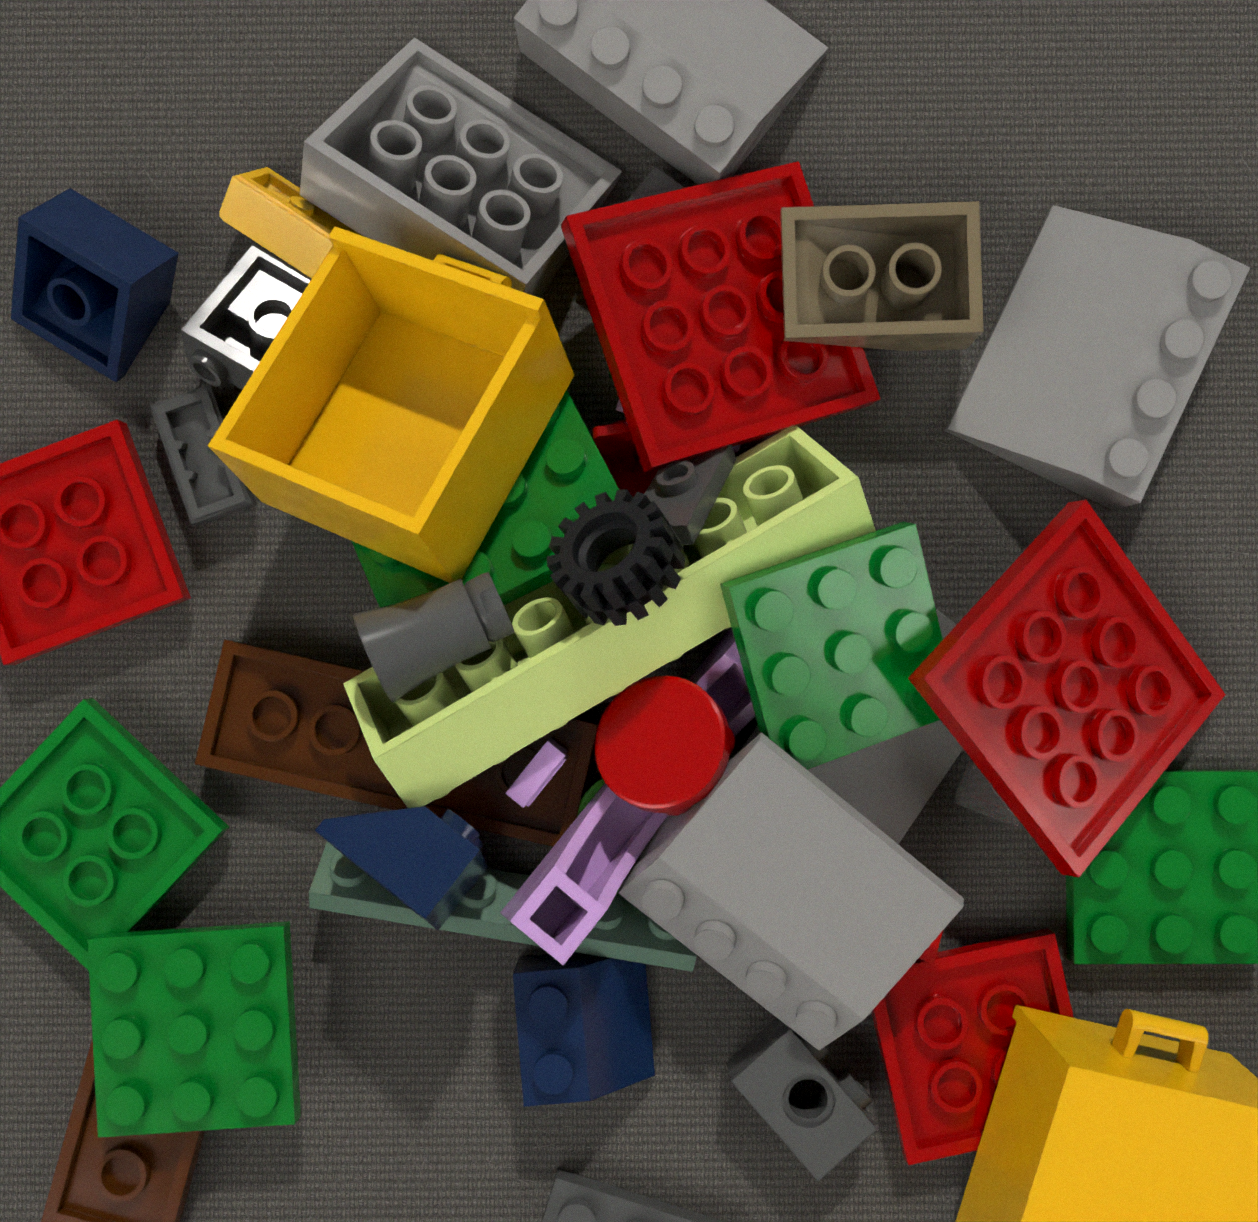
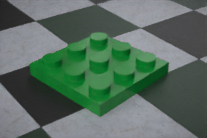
[720,521,943,770]
[0,698,230,971]
[1066,770,1258,964]
[87,921,301,1138]

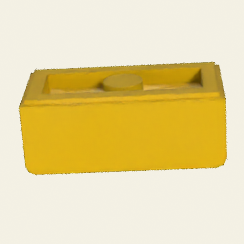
[219,167,360,279]

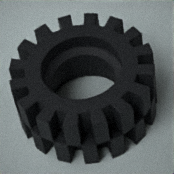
[547,489,685,626]

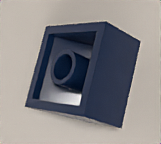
[11,188,179,382]
[315,806,488,930]
[513,952,655,1107]

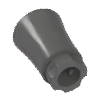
[353,572,514,703]

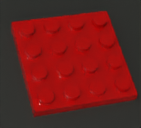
[561,161,881,473]
[908,499,1226,878]

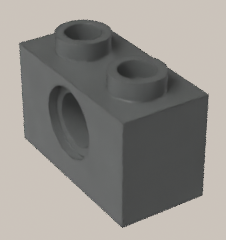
[727,1018,877,1181]

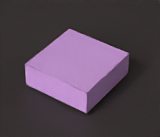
[505,737,569,808]

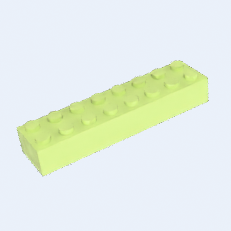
[343,425,876,808]

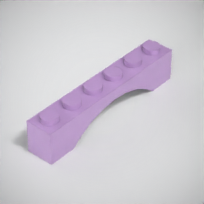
[500,627,755,965]

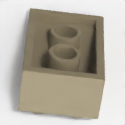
[780,201,984,351]

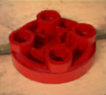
[595,676,735,816]

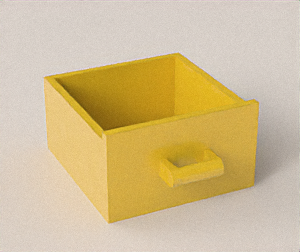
[208,226,574,583]
[955,1005,1258,1222]

